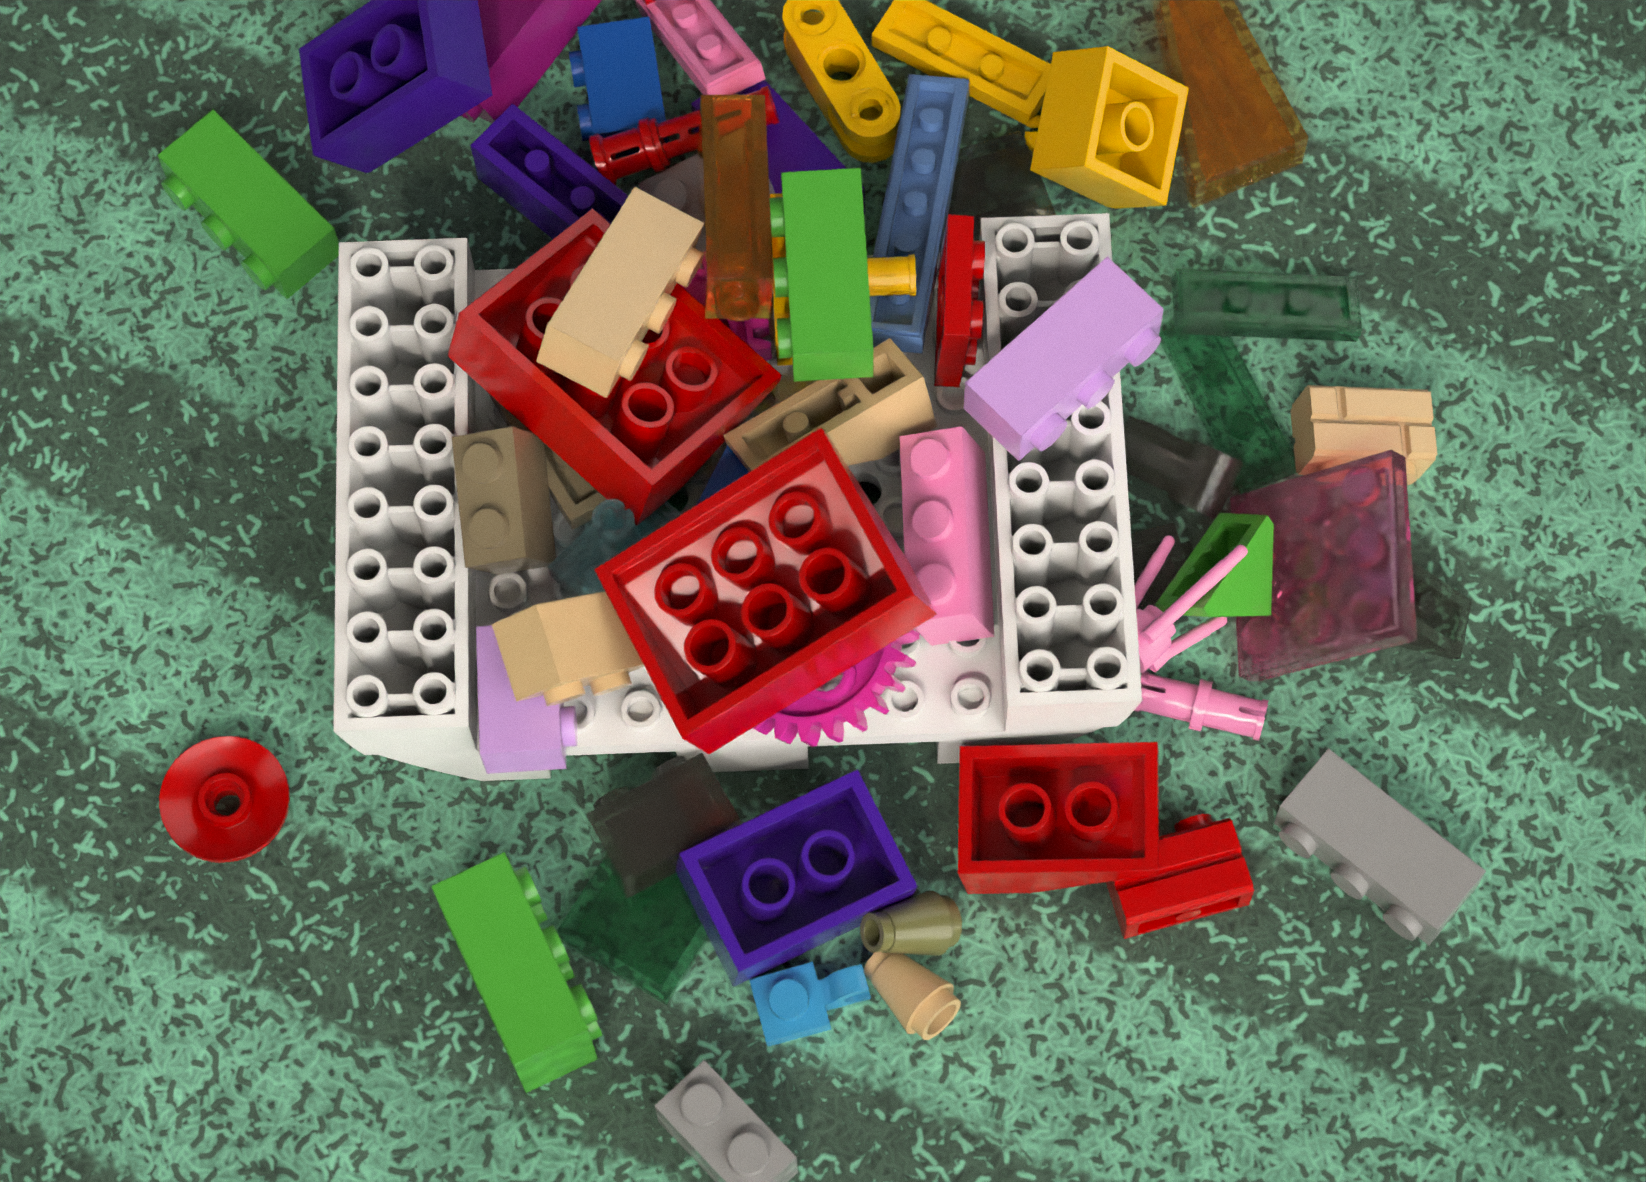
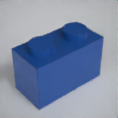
[569,16,669,158]

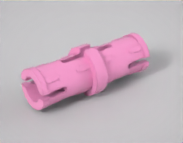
[1134,671,1269,741]

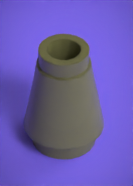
[860,891,962,956]

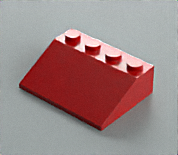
[447,208,782,526]
[594,427,937,754]

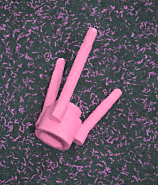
[1134,535,1248,673]

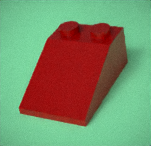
[958,742,1159,894]

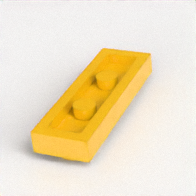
[872,0,1051,125]

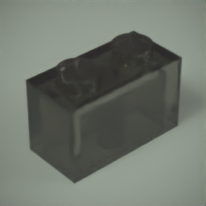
[586,753,740,899]

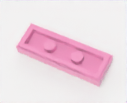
[635,0,766,105]

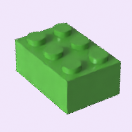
[431,852,603,1093]

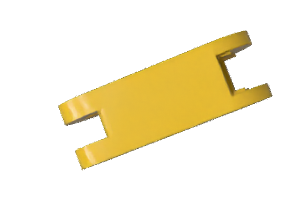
[782,0,901,163]

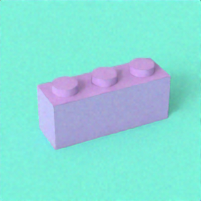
[964,257,1164,461]

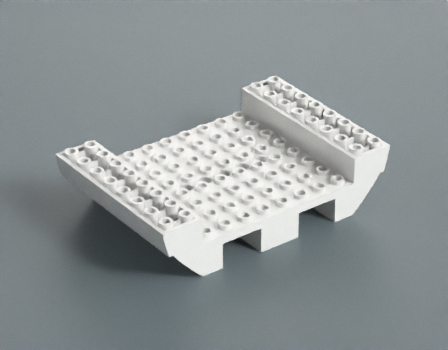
[334,213,1142,781]

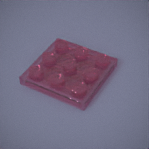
[1230,450,1417,681]

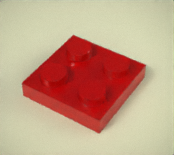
[934,214,985,388]

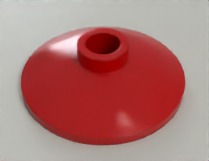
[159,736,290,863]

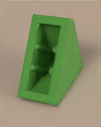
[1155,513,1274,617]

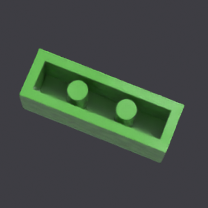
[157,110,339,299]
[769,168,874,382]

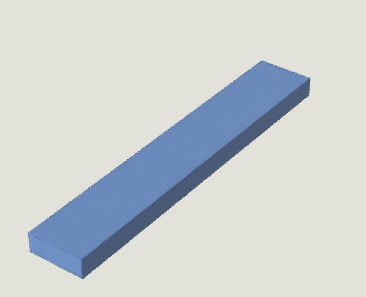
[870,74,969,354]

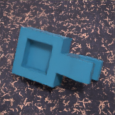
[749,962,871,1047]

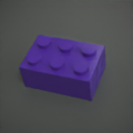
[299,0,493,173]
[675,769,918,987]

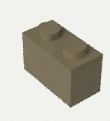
[452,426,557,575]

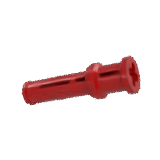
[589,86,780,186]

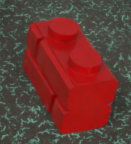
[1106,814,1254,939]

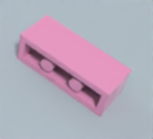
[899,426,994,646]

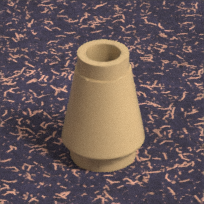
[863,952,961,1040]

